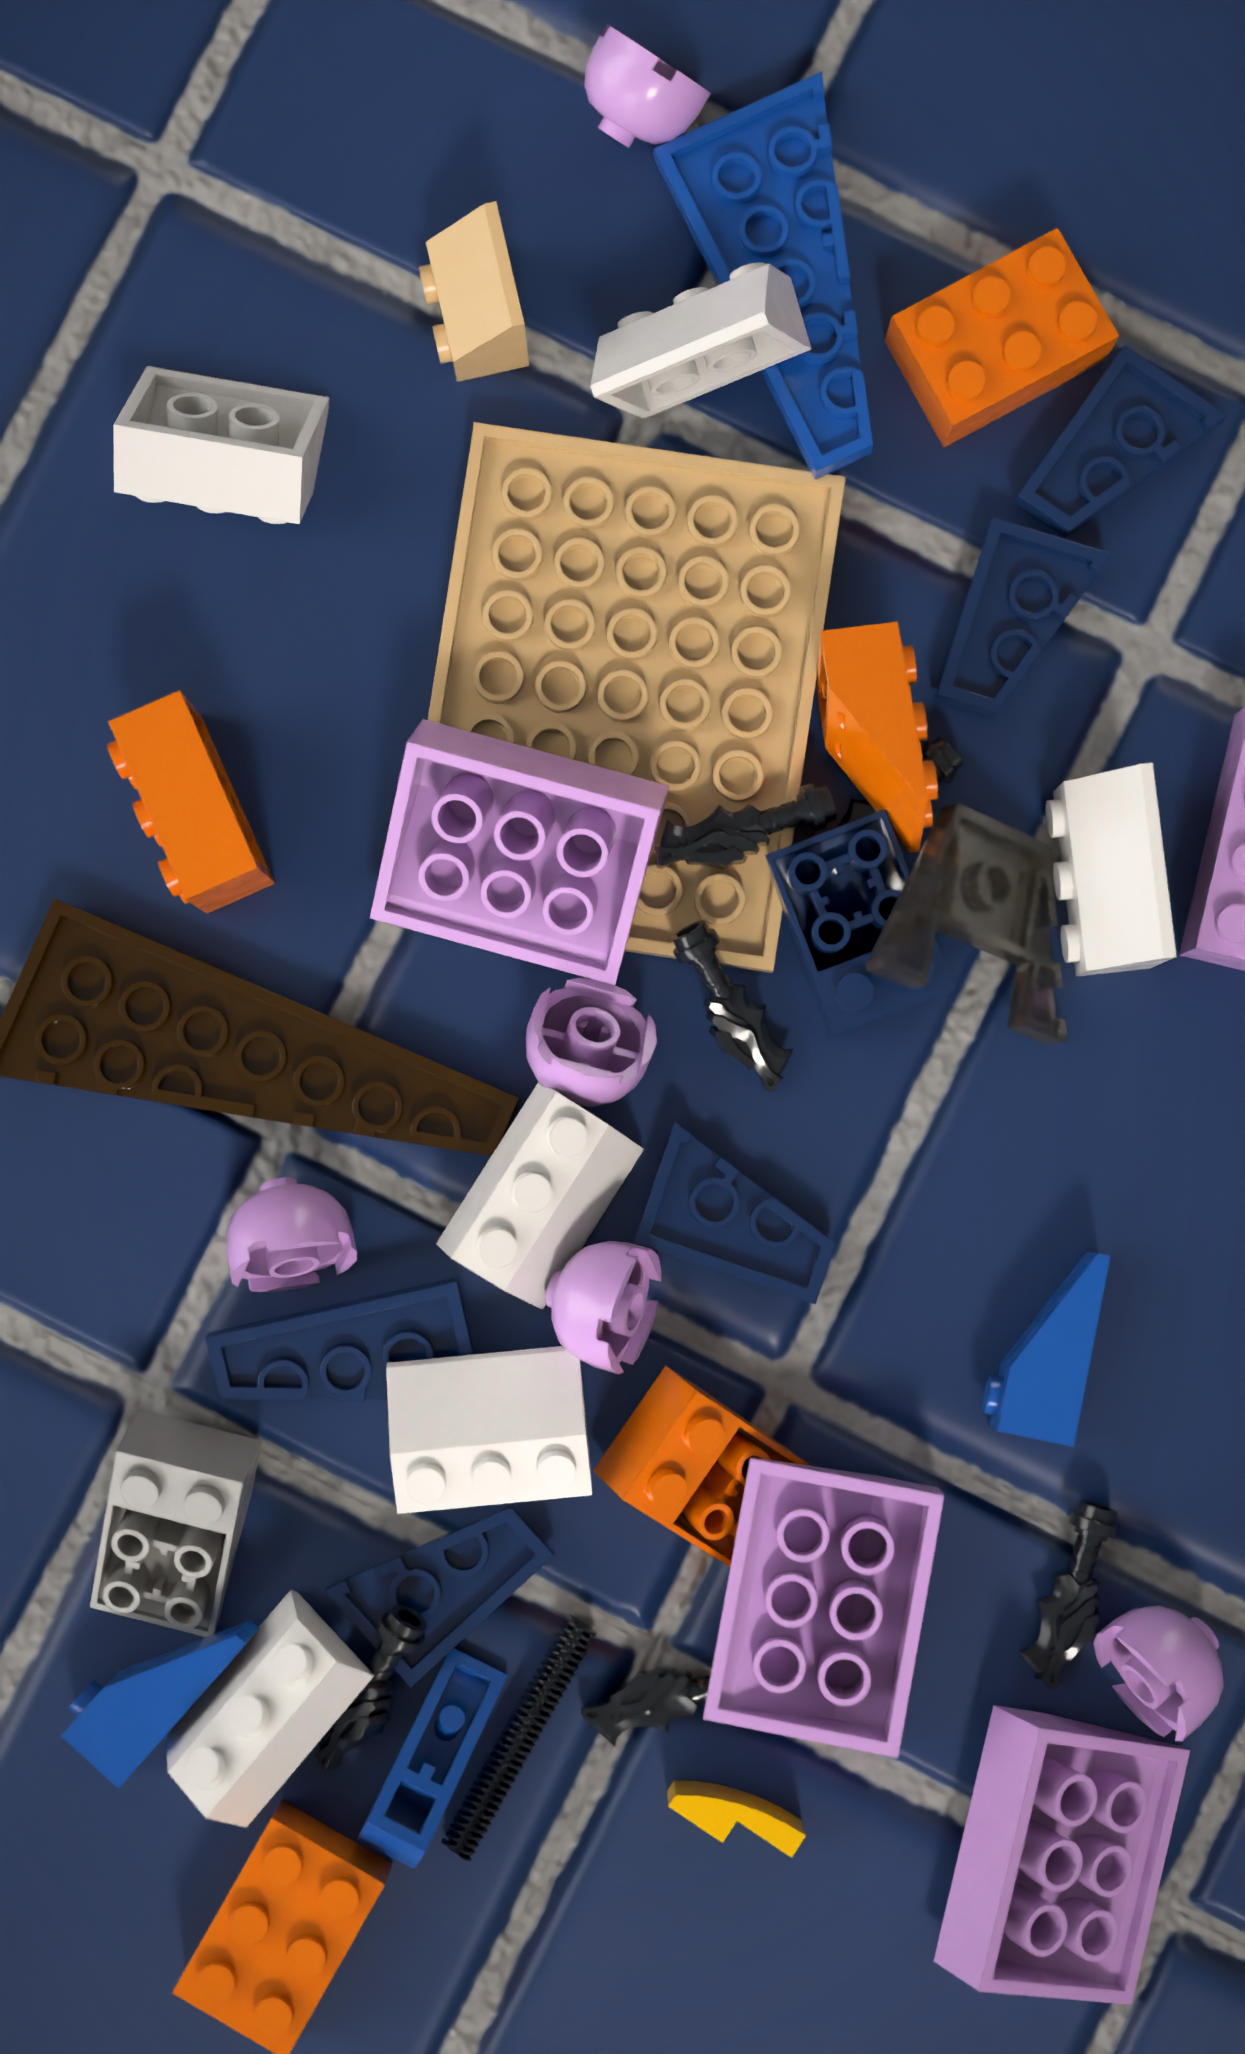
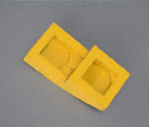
[667,1780,806,1858]

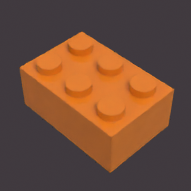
[884,227,1119,447]
[107,690,275,914]
[172,1800,392,2054]

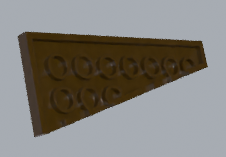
[0,898,520,1156]

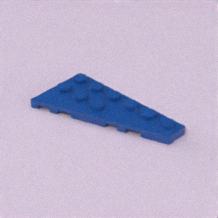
[654,71,873,480]

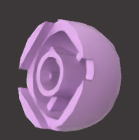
[584,25,711,148]
[526,978,657,1107]
[226,1177,357,1293]
[546,1241,662,1374]
[1093,1605,1224,1741]

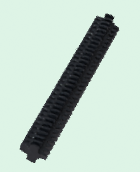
[441,1614,598,1861]

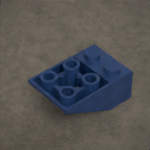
[765,809,955,1039]

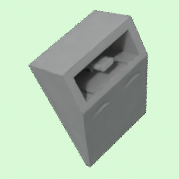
[90,1409,262,1637]

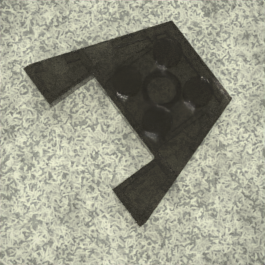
[866,803,1067,1045]

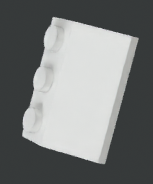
[591,262,811,419]
[113,366,329,524]
[1046,763,1177,977]
[436,1082,644,1310]
[386,1346,592,1514]
[166,1589,374,1828]

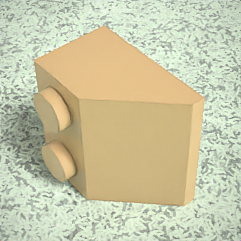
[419,201,529,382]

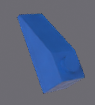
[982,1252,1111,1447]
[61,1620,260,1789]
[357,1648,508,1869]

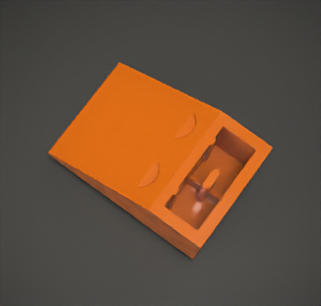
[816,622,938,853]
[593,1365,811,1567]

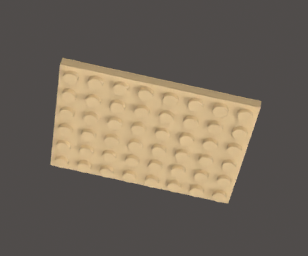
[428,422,846,973]

